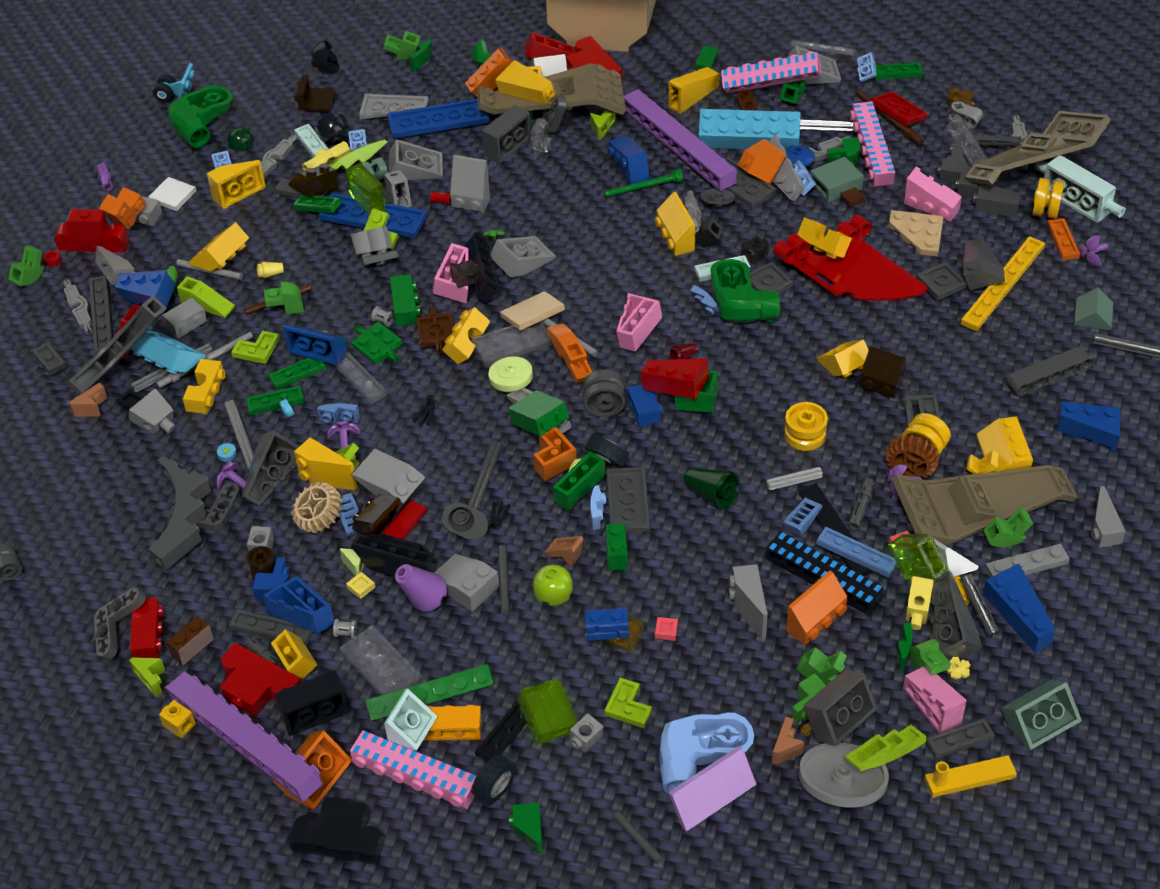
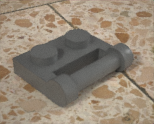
[901,394,941,427]

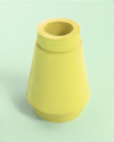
[257,262,284,279]

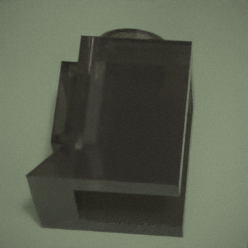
[449,260,480,288]

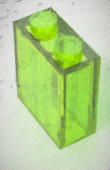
[346,163,386,215]
[888,534,949,580]
[518,679,578,745]

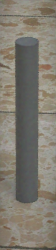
[613,811,663,864]

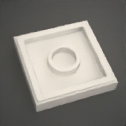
[148,177,196,211]

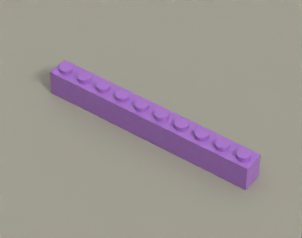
[624,89,737,191]
[165,671,323,802]

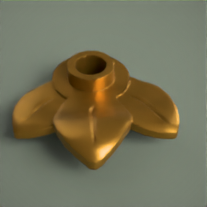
[947,87,975,106]

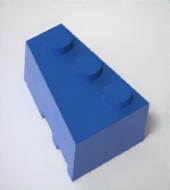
[607,136,650,184]
[115,270,175,308]
[1057,401,1120,452]
[263,576,334,633]

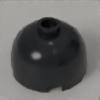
[310,40,339,73]
[315,114,349,145]

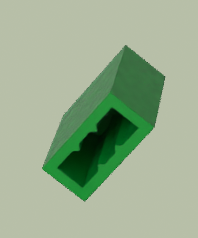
[508,390,569,436]

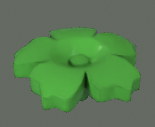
[483,230,504,240]

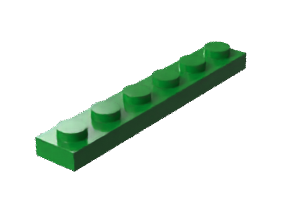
[365,664,494,721]

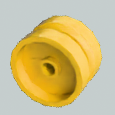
[1032,178,1064,219]
[784,402,828,451]
[901,413,951,456]

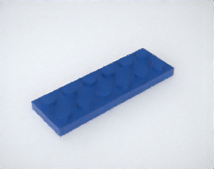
[387,99,489,139]
[319,193,427,238]

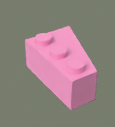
[904,166,962,222]
[433,243,468,303]
[617,293,662,352]
[903,666,967,733]

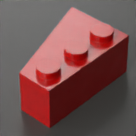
[641,358,709,399]

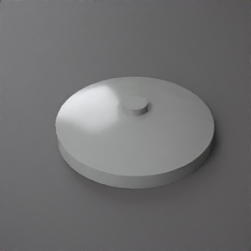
[799,742,889,807]

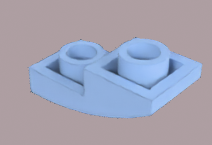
[857,52,876,82]
[349,129,367,150]
[211,151,231,169]
[792,160,816,196]
[590,485,606,530]

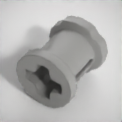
[371,306,395,327]
[333,619,357,638]

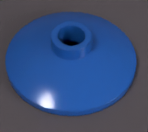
[785,145,815,167]

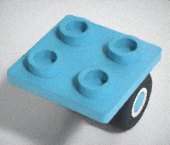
[153,63,194,102]

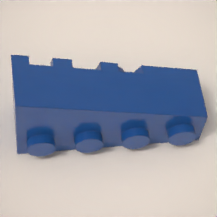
[983,563,1055,653]

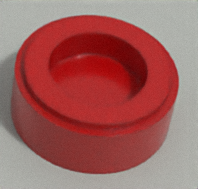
[43,251,62,267]

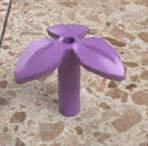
[1078,235,1108,266]
[327,421,360,449]
[217,461,246,490]
[888,465,921,498]

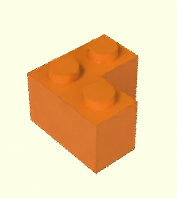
[99,187,146,230]
[533,427,577,481]

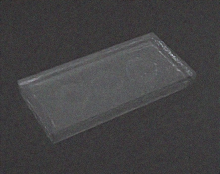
[791,40,858,58]
[472,321,553,367]
[339,625,423,695]

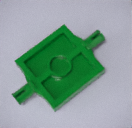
[351,321,403,365]

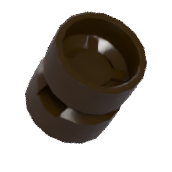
[247,546,275,580]

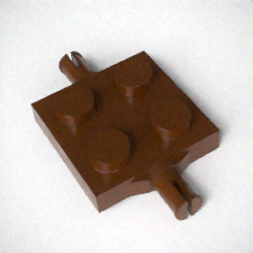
[416,306,454,354]

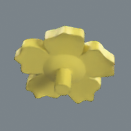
[946,657,971,679]

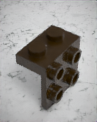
[294,75,336,112]

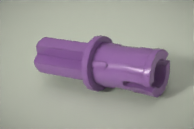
[97,162,113,191]

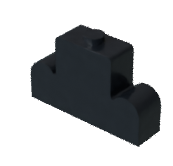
[288,797,383,865]

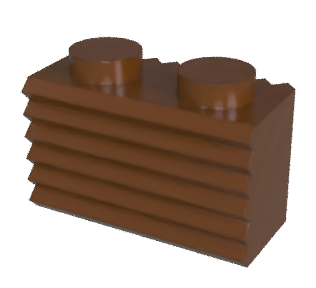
[167,616,214,665]

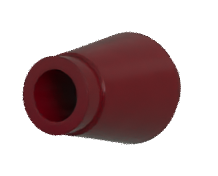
[670,343,698,359]

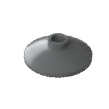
[701,189,735,207]

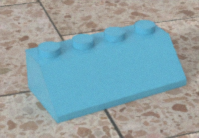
[131,330,206,374]

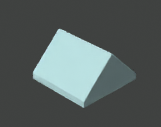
[384,689,437,751]

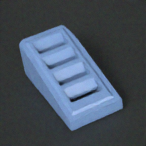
[338,493,359,536]
[783,498,823,537]

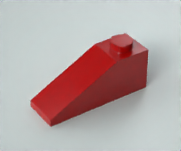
[524,32,575,59]

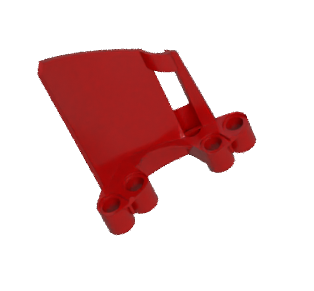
[773,214,927,301]

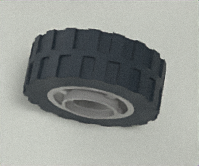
[585,434,629,468]
[471,754,517,805]

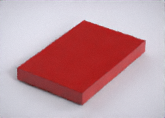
[870,91,928,126]

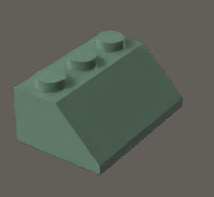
[1001,679,1082,750]

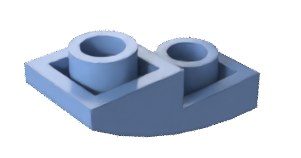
[690,285,721,317]
[317,403,360,424]

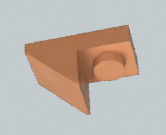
[69,383,108,417]
[545,536,584,567]
[772,717,804,765]

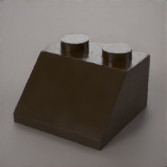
[289,164,336,197]
[859,346,906,398]
[352,494,401,535]

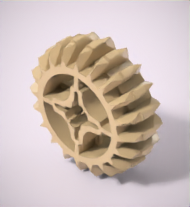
[291,482,343,534]

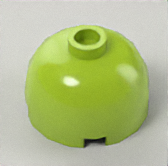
[533,564,574,606]

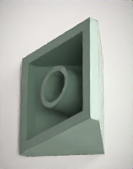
[1074,287,1114,330]

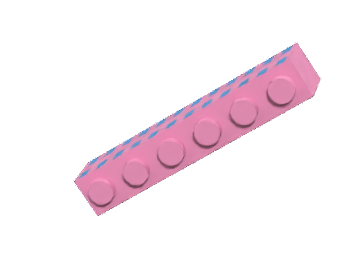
[721,52,822,94]
[850,102,895,187]
[350,731,476,809]

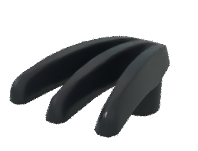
[412,395,435,426]
[490,501,510,530]

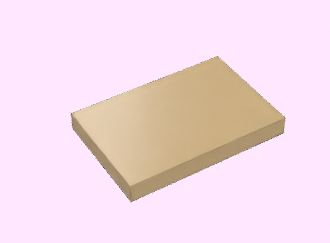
[500,291,565,331]

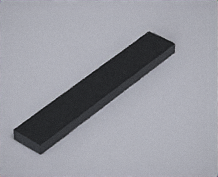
[799,483,873,576]

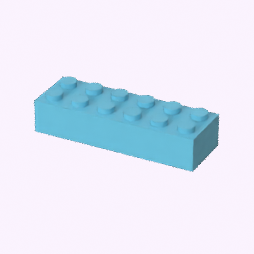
[699,109,800,149]

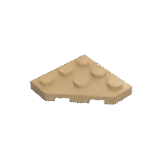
[889,210,943,257]

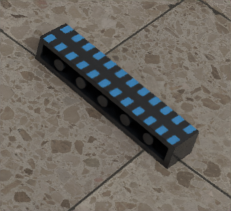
[766,531,884,616]

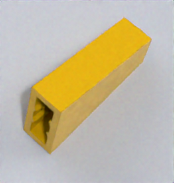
[495,60,555,104]
[668,67,720,114]

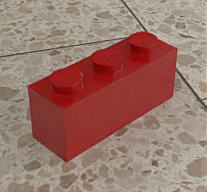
[130,597,164,658]

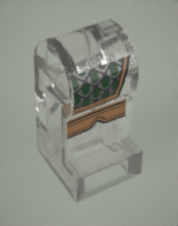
[531,118,552,153]

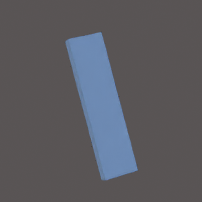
[816,527,899,578]

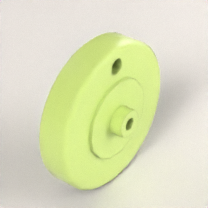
[488,357,533,392]

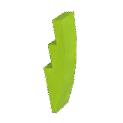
[329,140,387,170]
[845,725,926,771]

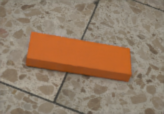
[1047,218,1080,260]

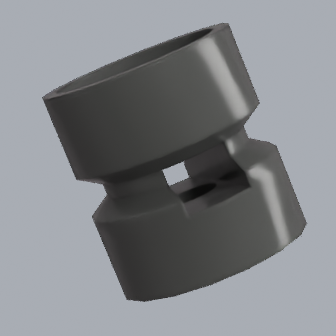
[0,543,22,581]

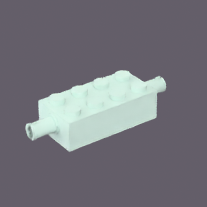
[1035,155,1126,223]

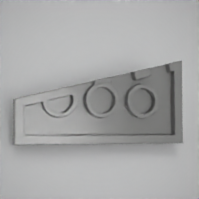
[359,94,429,119]
[769,134,805,202]

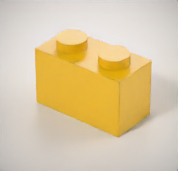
[271,629,317,679]

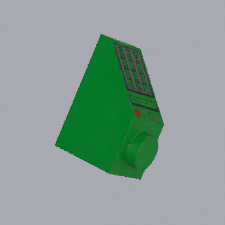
[509,803,543,854]

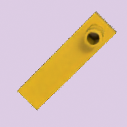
[924,755,1017,798]

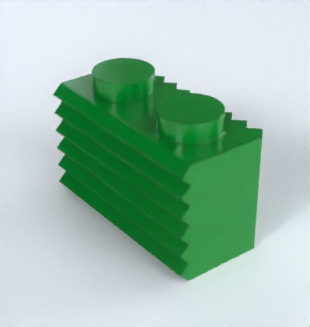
[606,523,628,570]

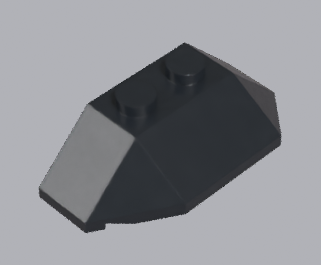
[351,533,434,576]

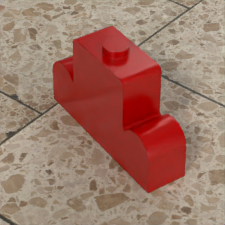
[566,36,622,81]
[55,209,129,253]
[220,643,302,717]

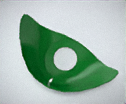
[472,40,491,68]

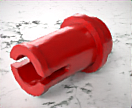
[430,191,451,205]

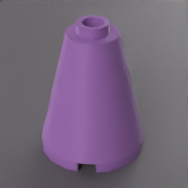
[395,564,447,612]

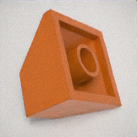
[737,139,787,184]

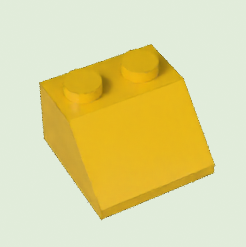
[817,339,869,378]

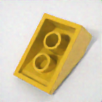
[207,160,266,209]
[294,437,358,491]

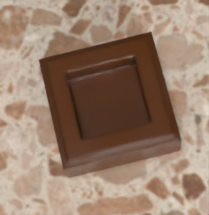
[840,187,865,207]

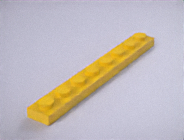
[961,236,1045,332]

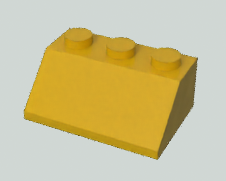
[655,192,695,256]
[188,222,249,272]
[976,416,1033,472]

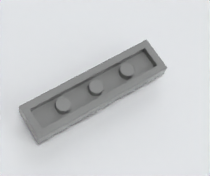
[985,544,1070,578]

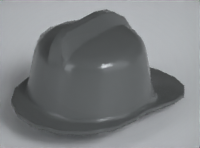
[442,502,488,540]

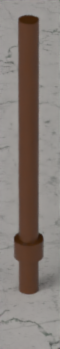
[856,89,924,145]

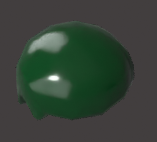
[228,128,253,151]

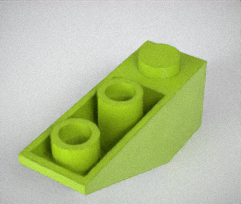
[177,276,235,318]

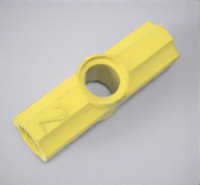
[302,141,351,171]

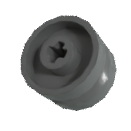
[583,370,625,417]

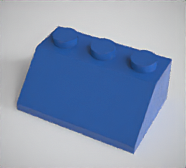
[283,325,347,365]

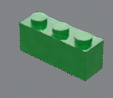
[390,274,420,327]
[553,451,605,511]

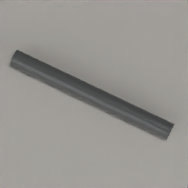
[498,545,509,615]

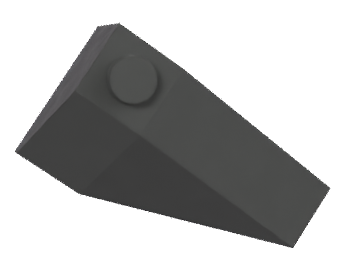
[963,237,1005,290]
[242,430,300,506]
[929,570,982,660]

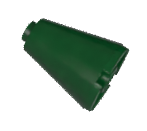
[684,467,740,510]

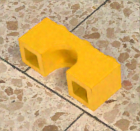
[797,217,852,259]
[443,307,490,364]
[183,359,226,414]

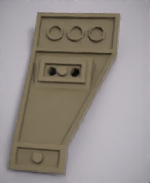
[477,63,626,115]
[965,111,1111,185]
[892,465,1078,545]

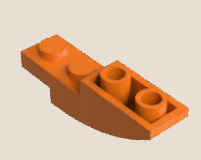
[546,323,593,383]

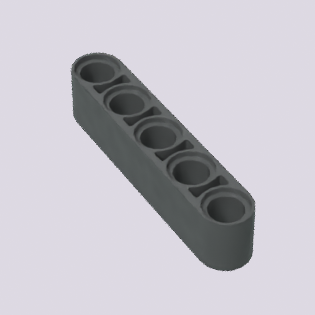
[1006,346,1094,396]

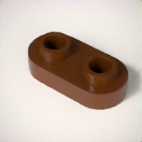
[737,90,757,111]

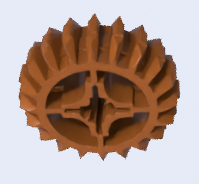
[885,434,939,478]

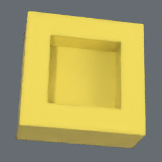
[346,572,375,599]

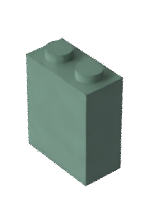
[810,157,864,203]

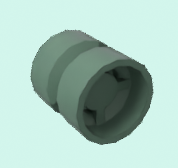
[358,157,388,185]

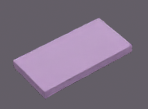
[668,746,757,831]

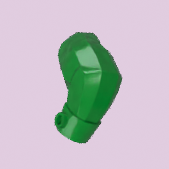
[168,85,233,149]
[711,259,780,324]

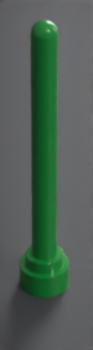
[604,169,683,197]

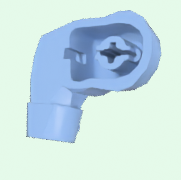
[659,713,754,793]

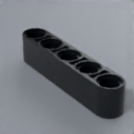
[465,232,499,303]

